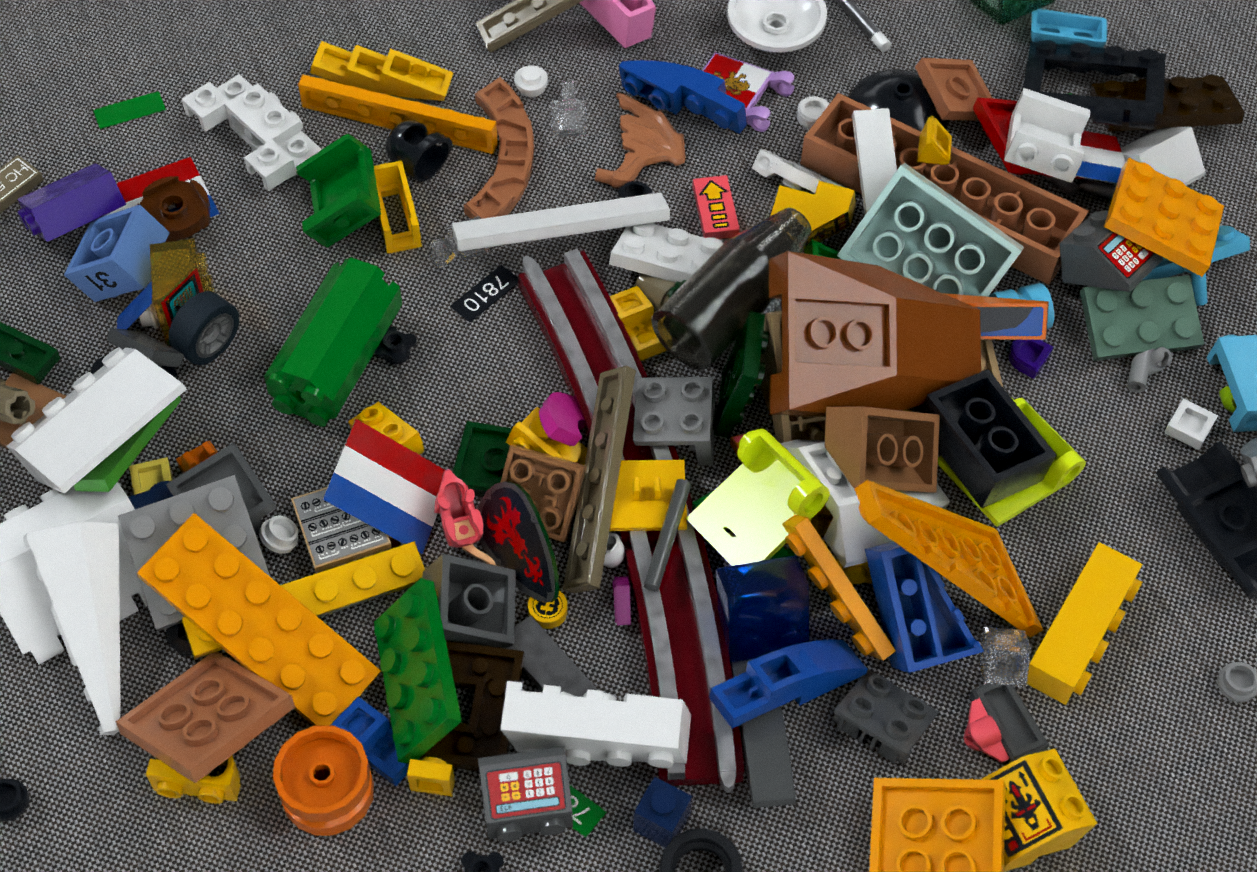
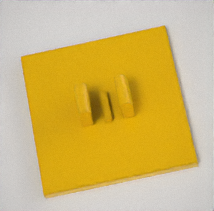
[609,460,687,531]

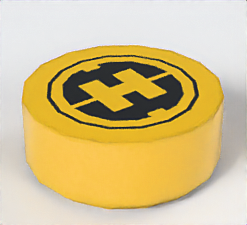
[528,591,568,629]

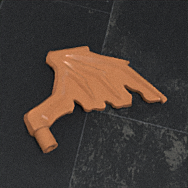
[595,93,686,189]

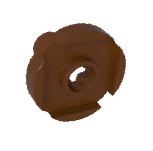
[137,176,211,244]

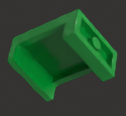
[296,134,381,248]

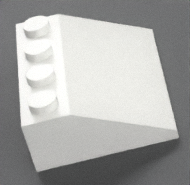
[6,347,187,493]

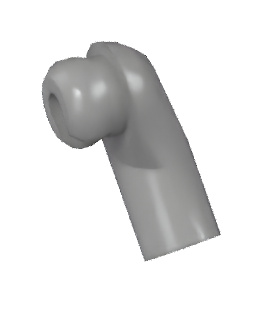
[1127,347,1172,393]

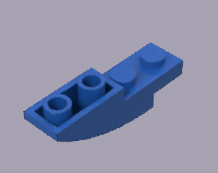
[618,60,747,134]
[709,639,868,728]

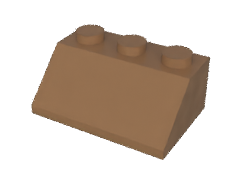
[824,406,940,493]

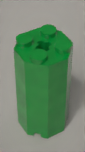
[264,257,403,427]

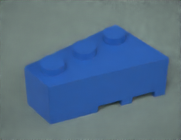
[865,541,985,673]

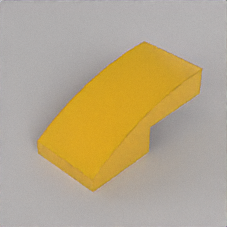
[610,286,672,361]

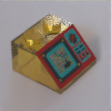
[150,239,215,347]

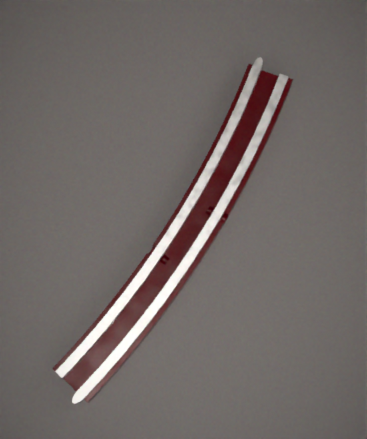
[518,248,744,793]

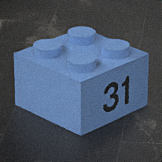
[64,205,170,302]

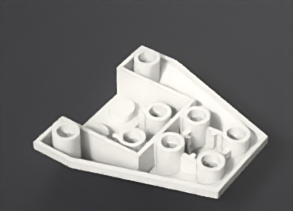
[781,439,950,568]

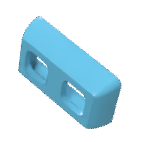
[1031,8,1107,48]

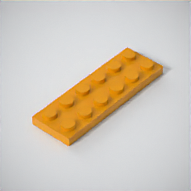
[137,513,381,726]

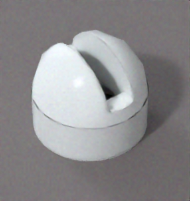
[604,533,625,568]

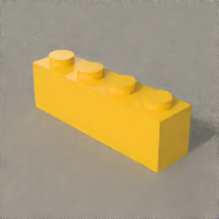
[1022,542,1143,705]

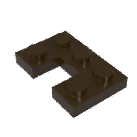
[420,641,525,772]

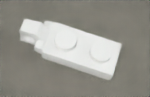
[752,149,846,194]

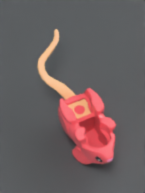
[434,469,496,566]

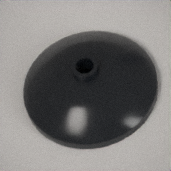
[850,69,949,131]

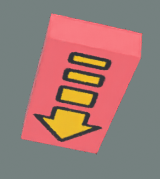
[692,175,740,239]

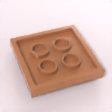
[115,652,295,783]

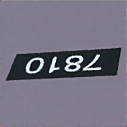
[450,265,519,322]

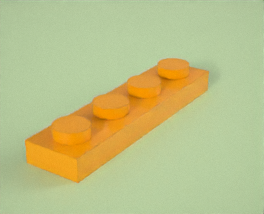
[782,515,896,661]

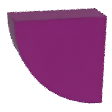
[612,576,631,625]

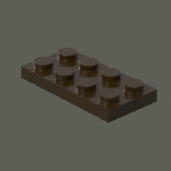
[1090,75,1244,132]

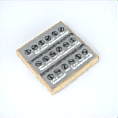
[291,487,391,573]

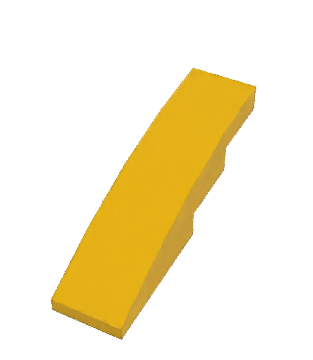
[310,41,454,101]

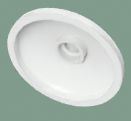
[727,0,827,53]

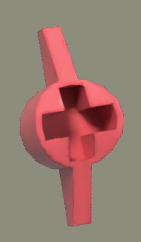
[964,698,1010,763]

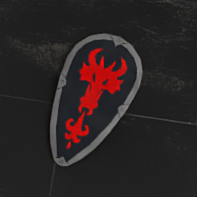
[478,482,559,603]

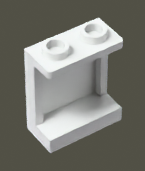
[1004,88,1090,183]

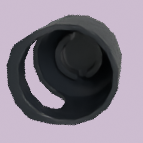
[386,120,453,182]

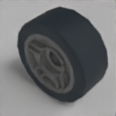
[169,291,239,365]

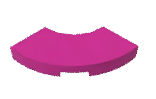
[539,392,585,446]

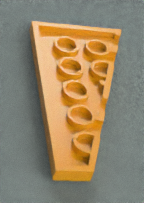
[854,480,1043,638]

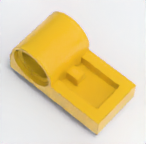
[348,401,424,455]
[146,756,241,804]

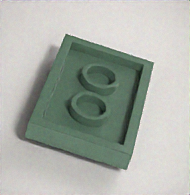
[1080,275,1204,361]

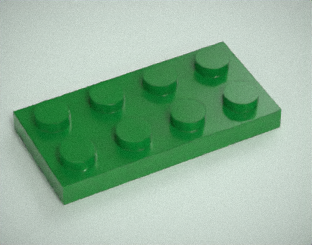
[374,578,462,764]

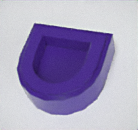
[1008,340,1054,379]

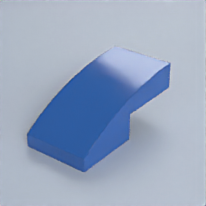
[330,697,420,787]

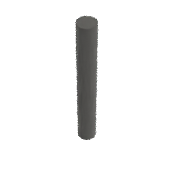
[644,479,692,591]

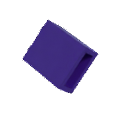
[17,163,127,242]

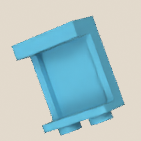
[1207,334,1257,432]

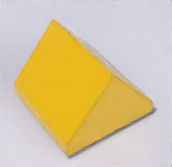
[917,116,952,165]

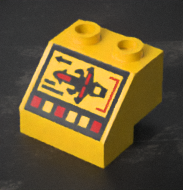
[767,181,856,252]
[982,749,1098,872]

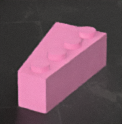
[580,0,656,48]

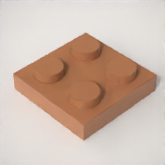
[915,58,993,121]

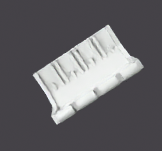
[0,482,148,665]

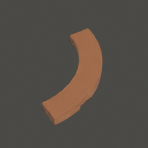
[463,77,534,220]

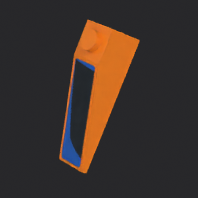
[943,293,1049,340]

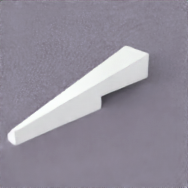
[24,521,121,735]

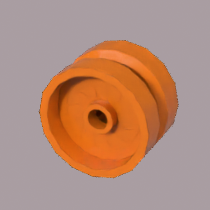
[273,725,374,836]

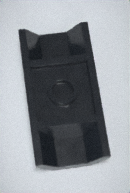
[1156,441,1257,600]

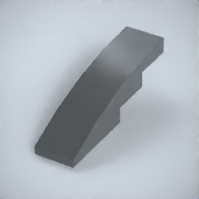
[730,650,796,808]

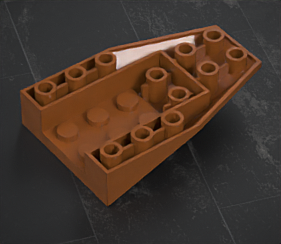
[769,251,981,417]

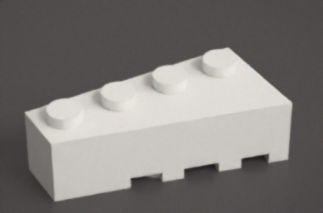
[500,681,691,768]

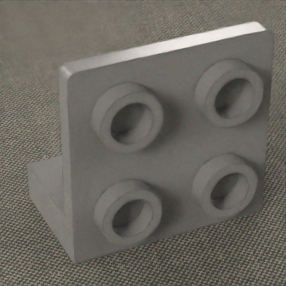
[633,377,716,465]

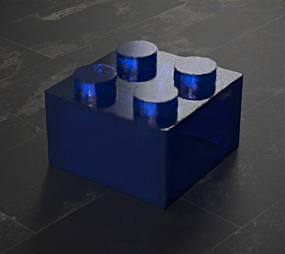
[716,555,809,663]

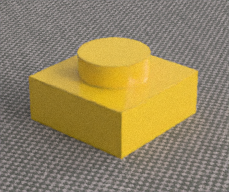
[407,757,455,796]

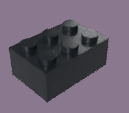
[919,369,1057,509]

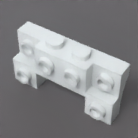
[182,74,322,192]

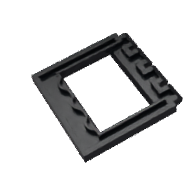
[1023,40,1166,129]

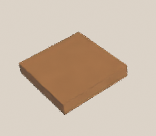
[500,444,587,542]

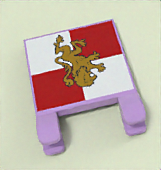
[702,52,794,132]

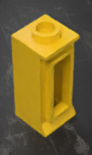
[374,161,422,254]

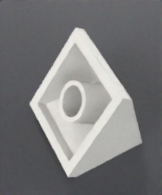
[1121,127,1206,186]

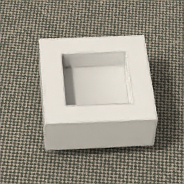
[1164,398,1218,450]

